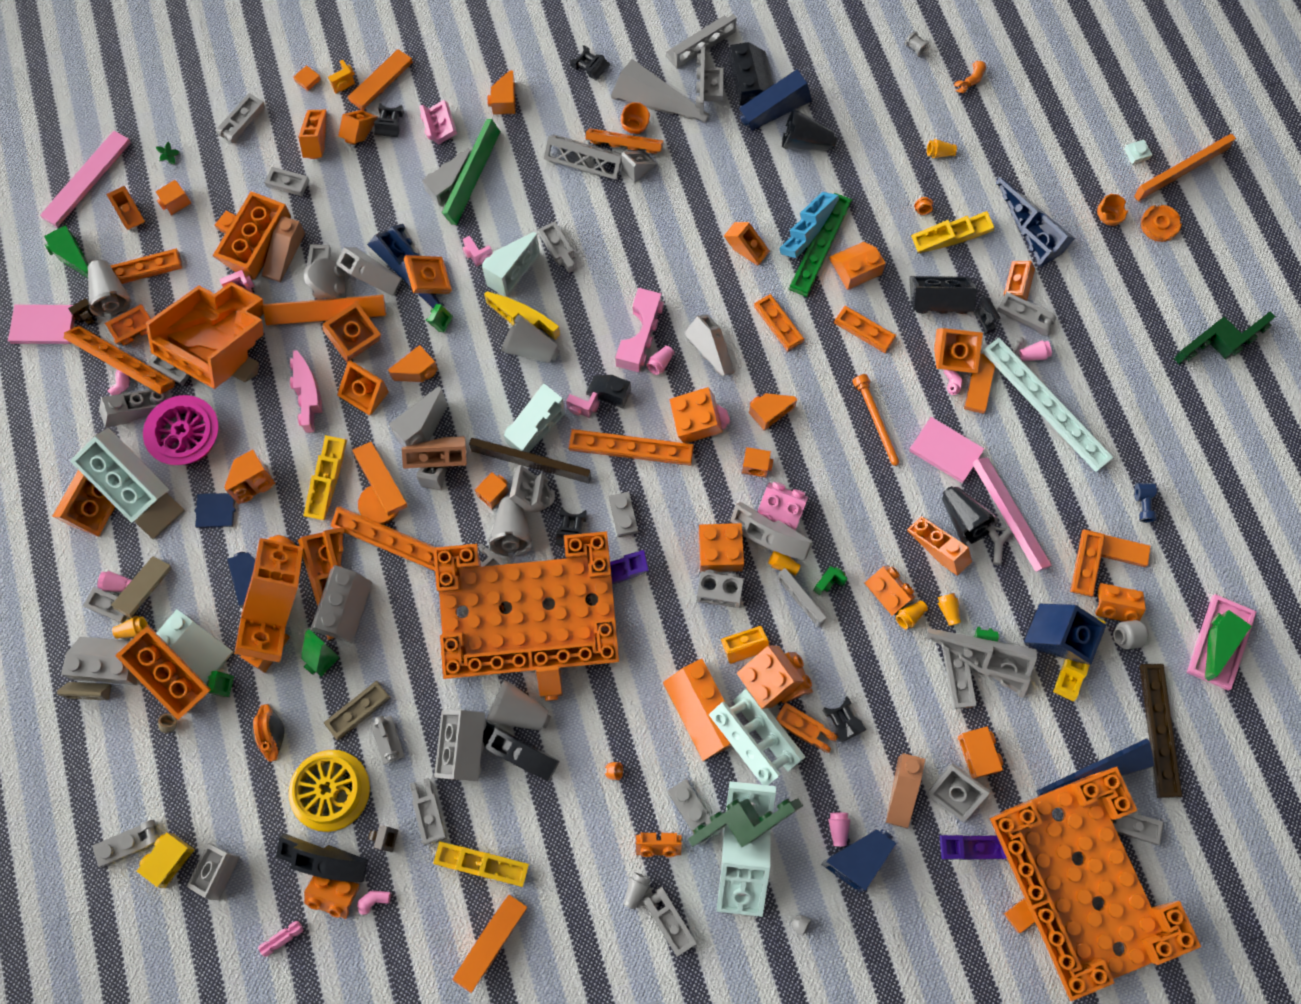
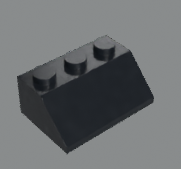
[729,42,774,106]
[909,276,977,314]

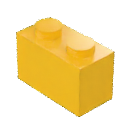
[136,832,195,888]

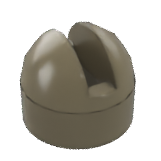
[158,714,177,733]

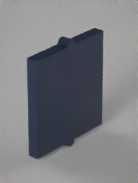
[194,493,236,528]

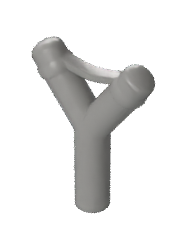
[987,525,1013,565]

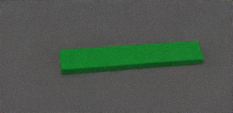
[442,119,501,225]
[789,192,852,297]

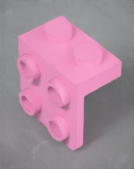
[757,482,808,530]

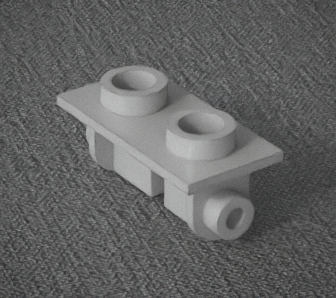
[370,715,405,765]

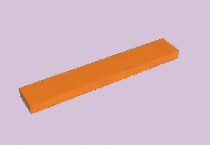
[1134,134,1236,201]
[263,295,387,325]
[63,326,175,394]
[568,429,694,466]
[330,506,435,571]

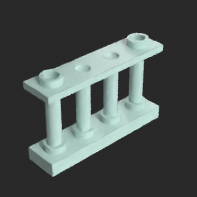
[709,688,805,785]

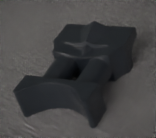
[570,45,610,81]
[374,103,404,137]
[974,297,1001,334]
[556,507,587,546]
[822,696,866,743]

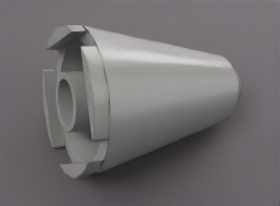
[88,259,132,317]
[501,314,560,363]
[489,495,532,556]
[487,680,551,731]

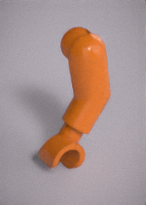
[954,61,986,93]

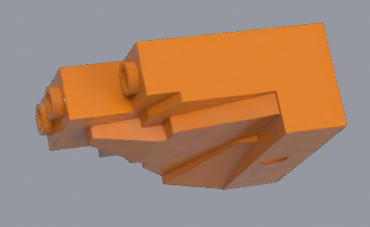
[146,282,264,389]

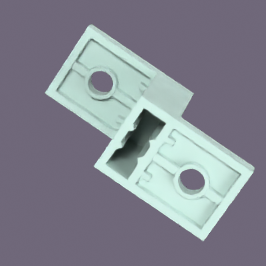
[716,781,776,917]

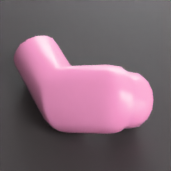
[107,370,130,395]
[943,370,963,395]
[357,891,391,915]

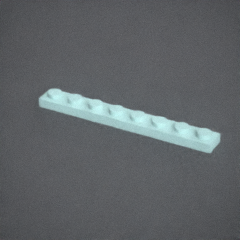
[982,338,1113,472]

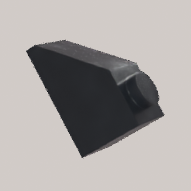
[586,375,631,409]

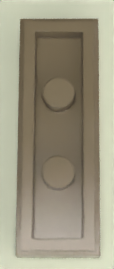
[111,556,172,618]
[324,680,391,740]

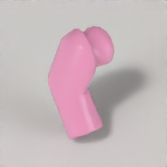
[717,405,730,429]

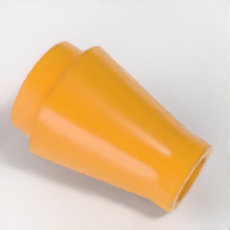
[927,139,957,158]
[768,551,801,576]
[937,593,961,626]
[895,600,928,629]
[112,616,148,639]

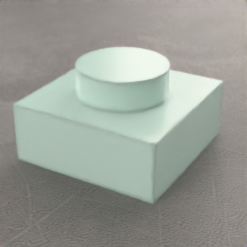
[1124,140,1152,165]

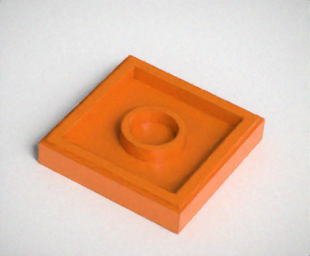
[404,255,452,294]

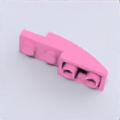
[290,350,323,433]

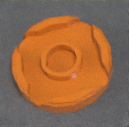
[1141,205,1182,242]
[358,486,399,525]

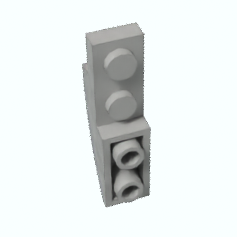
[730,502,813,560]

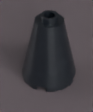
[782,110,837,151]
[942,486,998,545]

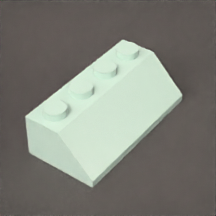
[70,428,169,523]

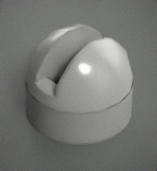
[792,915,811,936]

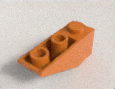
[907,516,972,576]

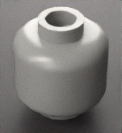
[1113,620,1149,650]

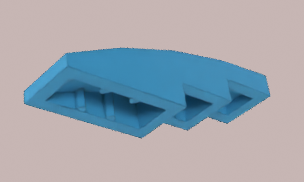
[779,192,839,258]

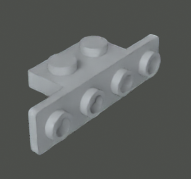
[696,46,723,115]

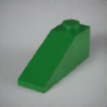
[44,225,89,278]
[1205,610,1252,681]
[301,629,340,677]

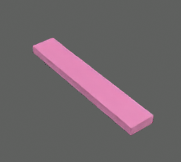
[40,131,131,228]
[972,458,1052,572]

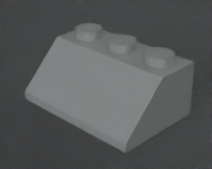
[310,565,372,643]
[61,637,137,685]
[434,710,486,781]

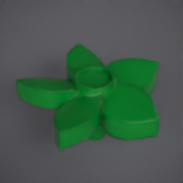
[156,141,179,165]

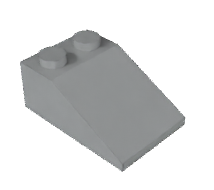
[389,386,448,447]

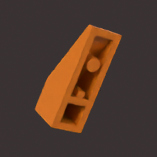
[298,109,327,159]

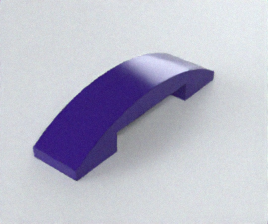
[610,550,649,584]
[939,835,1007,860]

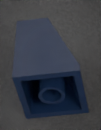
[1024,603,1106,665]
[821,829,896,892]

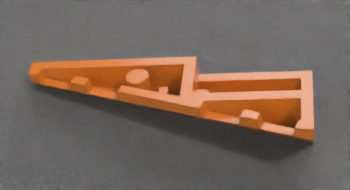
[298,527,344,640]

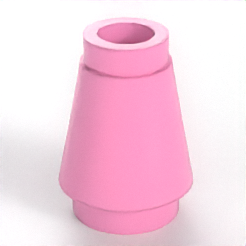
[1019,340,1052,362]
[646,346,674,375]
[97,571,132,592]
[828,812,851,846]

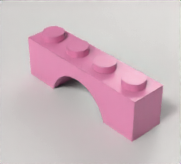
[615,288,664,372]

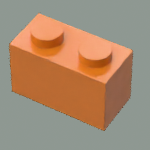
[957,726,1003,779]

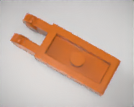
[776,702,838,753]

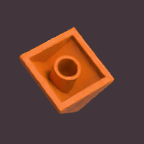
[337,360,389,416]

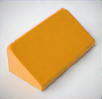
[721,626,769,664]

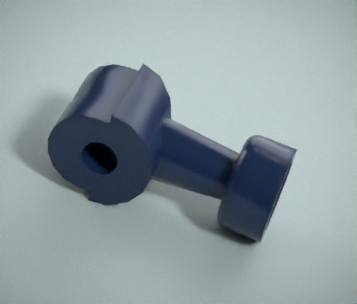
[1134,483,1157,523]

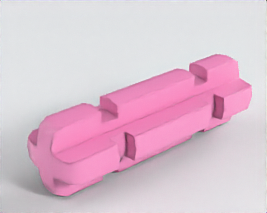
[258,921,303,957]

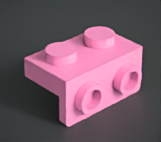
[420,100,457,145]

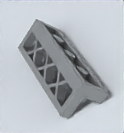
[666,14,737,69]
[544,134,622,180]

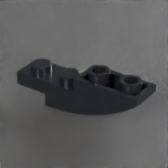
[482,720,560,781]
[276,833,368,882]

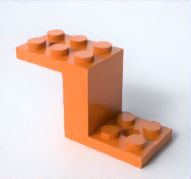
[234,538,303,662]

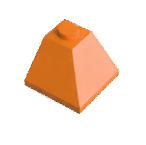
[934,328,983,373]

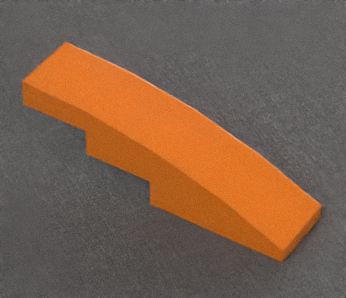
[452,894,527,994]

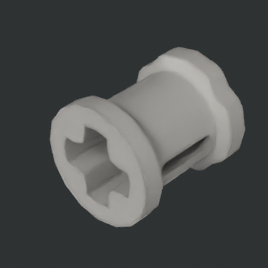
[904,31,929,56]

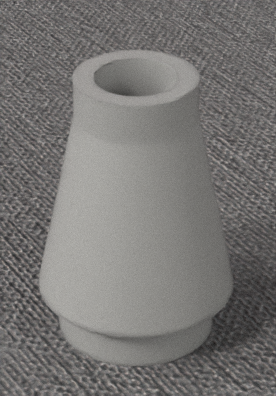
[623,872,651,910]

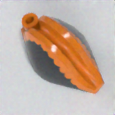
[251,704,285,762]

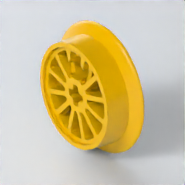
[289,750,370,832]

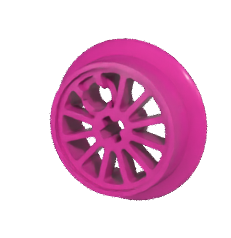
[143,395,218,465]

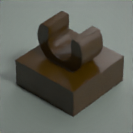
[68,298,95,326]
[368,825,399,853]

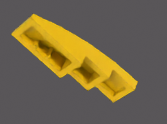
[911,211,995,253]
[484,292,560,340]
[303,435,347,520]
[1053,617,1105,702]
[433,841,529,887]

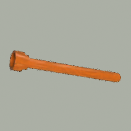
[852,374,899,466]

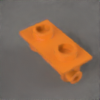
[636,832,682,857]

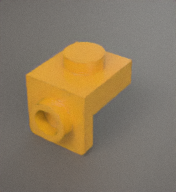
[328,59,355,94]

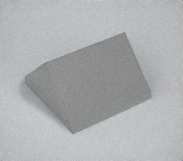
[927,763,990,822]
[186,843,240,901]

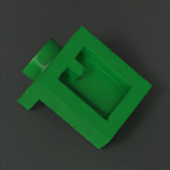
[813,566,848,596]

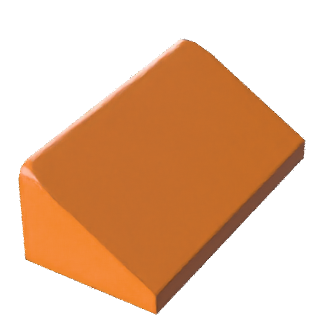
[1004,261,1035,301]

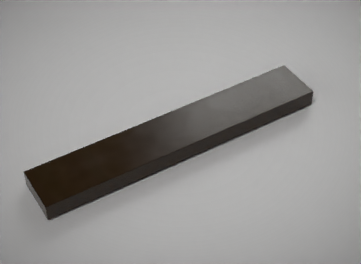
[469,437,591,484]
[1139,664,1182,798]

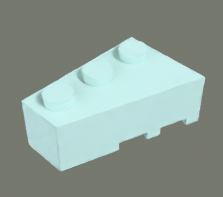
[504,384,565,453]

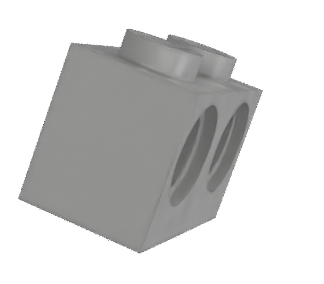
[696,570,744,608]

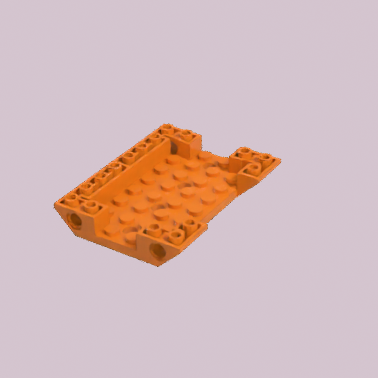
[433,531,619,679]
[989,767,1201,1001]

